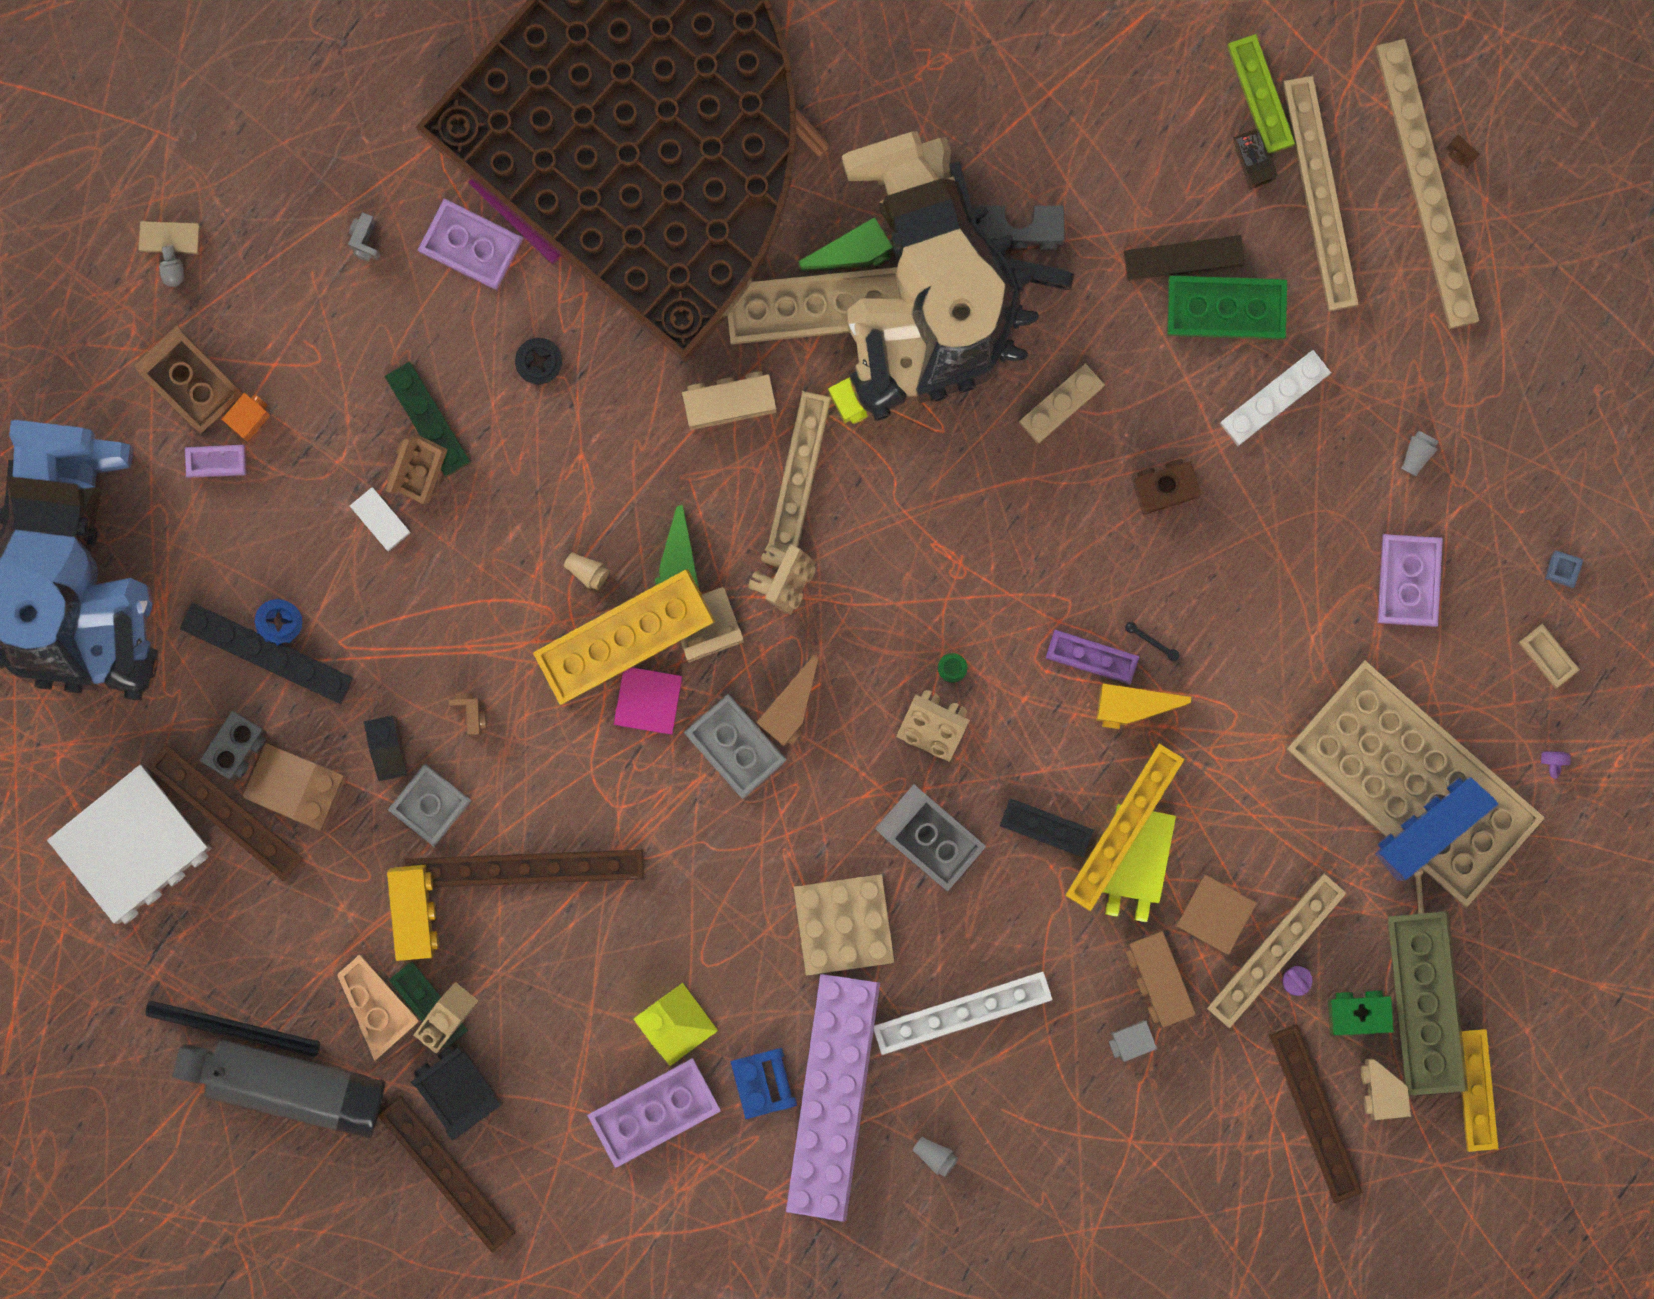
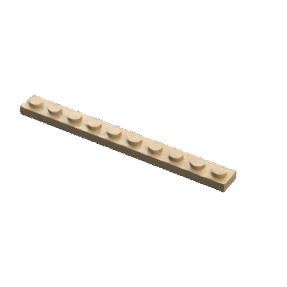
[1375,39,1479,329]

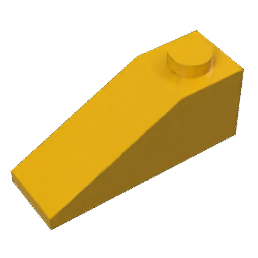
[1096,684,1192,729]

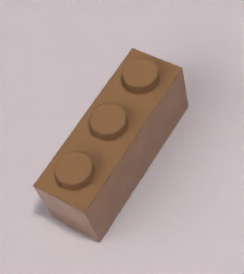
[1125,931,1196,1028]

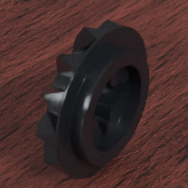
[515,338,562,385]

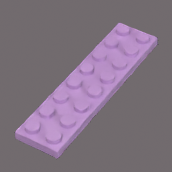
[786,974,880,1221]

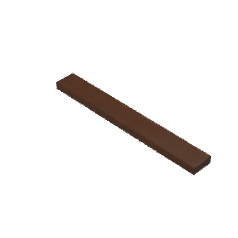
[405,849,644,888]

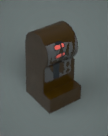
[1233,129,1278,190]

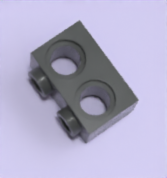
[200,711,266,781]

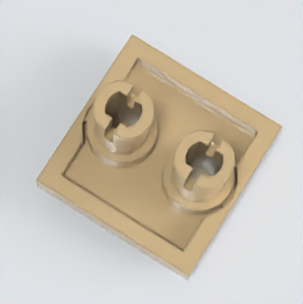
[749,544,816,615]
[896,690,970,762]

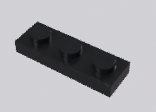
[999,798,1094,858]

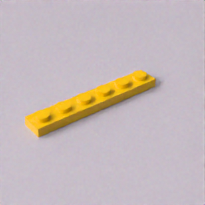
[1065,744,1185,911]

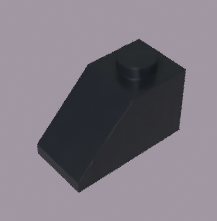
[364,715,408,781]

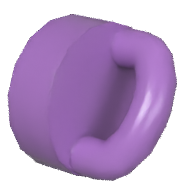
[1541,751,1571,779]
[1282,966,1313,996]

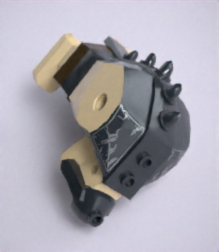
[842,131,1039,421]

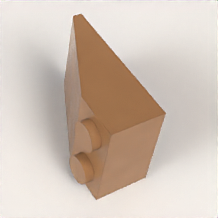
[135,325,243,434]
[242,743,348,832]

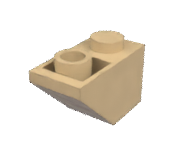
[414,982,478,1054]
[1361,1059,1411,1120]

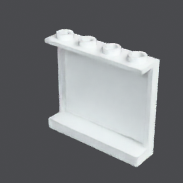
[47,765,212,924]

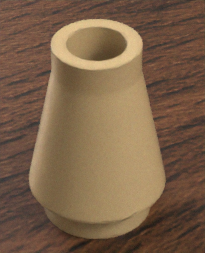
[564,552,610,591]

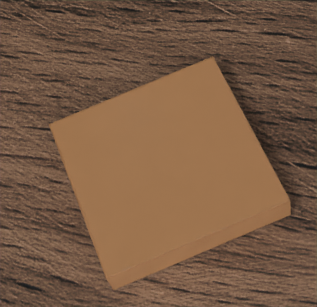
[1176,874,1257,955]

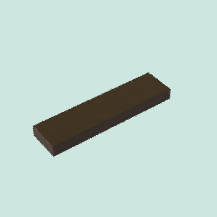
[1124,235,1245,281]

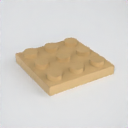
[794,874,894,975]

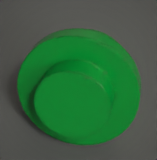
[938,653,967,683]

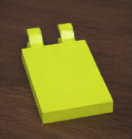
[1102,804,1176,923]

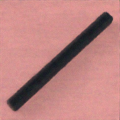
[145,1001,320,1057]

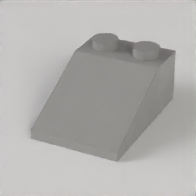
[875,784,986,891]

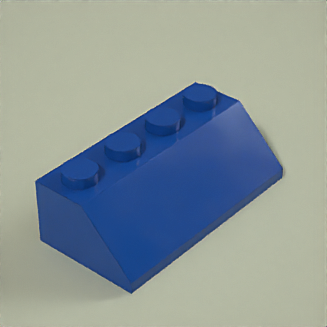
[1374,777,1499,881]

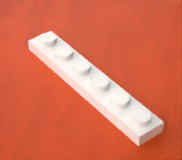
[874,972,1052,1055]

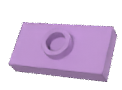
[185,445,247,478]

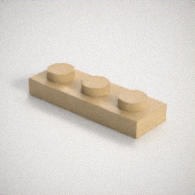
[1019,363,1105,444]

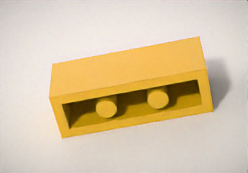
[387,865,439,961]

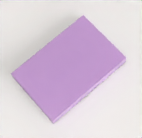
[418,198,523,291]
[1377,534,1443,627]

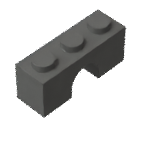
[976,206,1064,251]

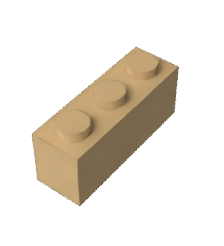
[682,371,777,430]

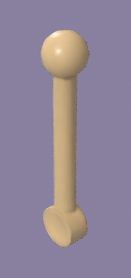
[1413,868,1424,914]

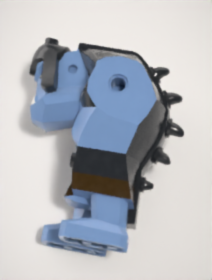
[0,420,158,701]

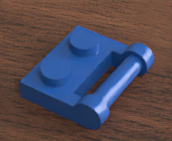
[730,1048,798,1119]

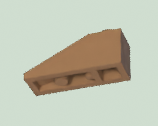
[756,655,819,747]

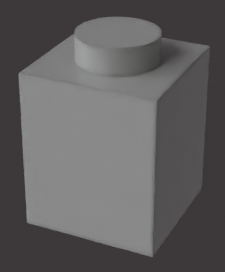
[1108,1020,1157,1062]

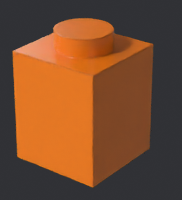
[221,393,271,442]

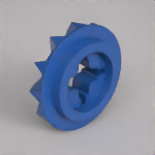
[254,599,302,646]

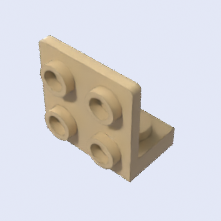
[681,587,744,662]

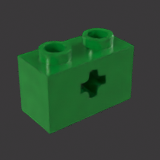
[1328,990,1394,1036]

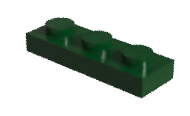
[389,961,469,1049]

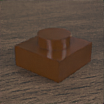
[1446,135,1480,168]

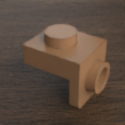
[448,693,487,736]

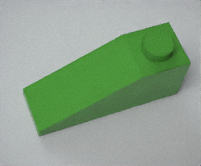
[798,217,893,272]
[655,505,700,590]

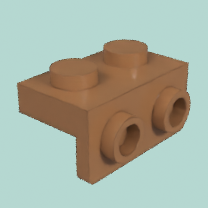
[386,435,448,504]

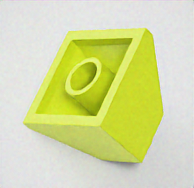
[634,983,718,1066]

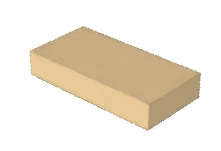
[139,221,201,254]
[1518,624,1580,689]

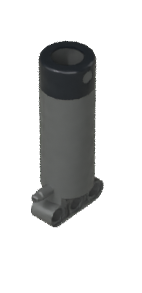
[172,1040,386,1139]

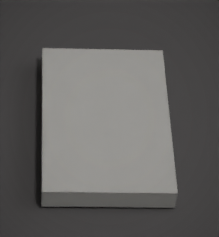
[684,694,787,800]

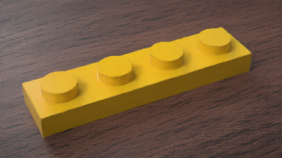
[1461,1029,1498,1152]

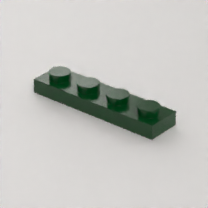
[384,361,471,478]

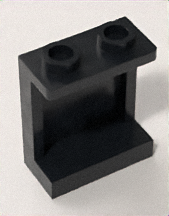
[411,1045,503,1141]

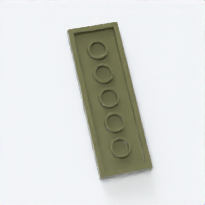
[1388,911,1468,1096]

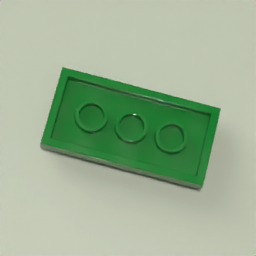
[1167,276,1287,340]

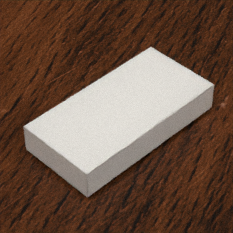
[350,487,411,552]

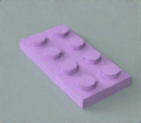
[587,1058,721,1168]

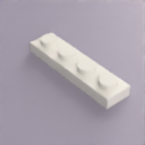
[1220,350,1331,446]

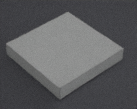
[388,764,472,847]

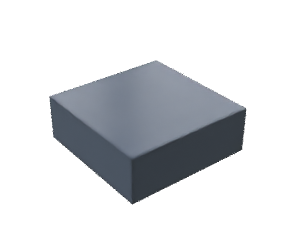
[1545,550,1584,588]

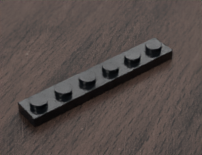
[180,603,354,704]

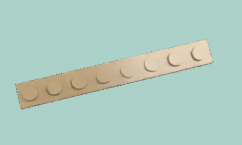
[1283,76,1359,312]

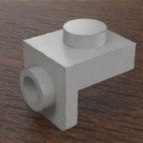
[348,212,380,262]

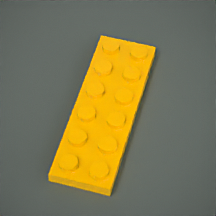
[533,569,716,705]

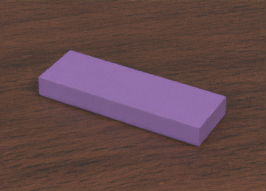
[1046,630,1140,685]

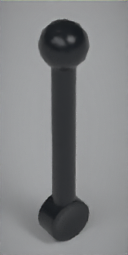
[1125,622,1179,661]

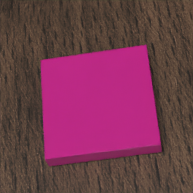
[614,667,683,735]

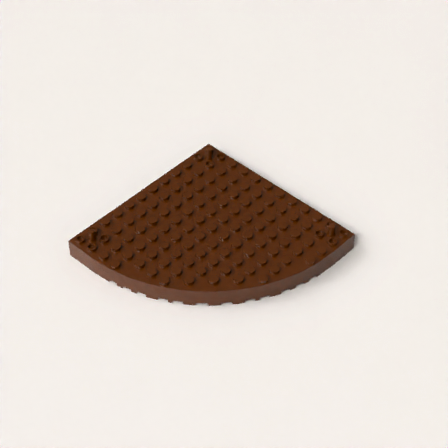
[416,0,796,363]

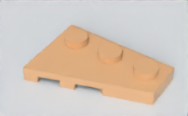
[337,954,420,1061]

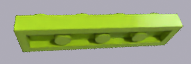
[1227,34,1295,154]

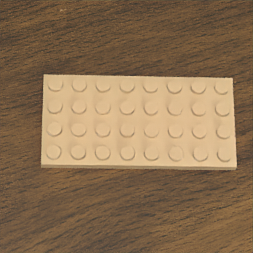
[1286,660,1545,907]

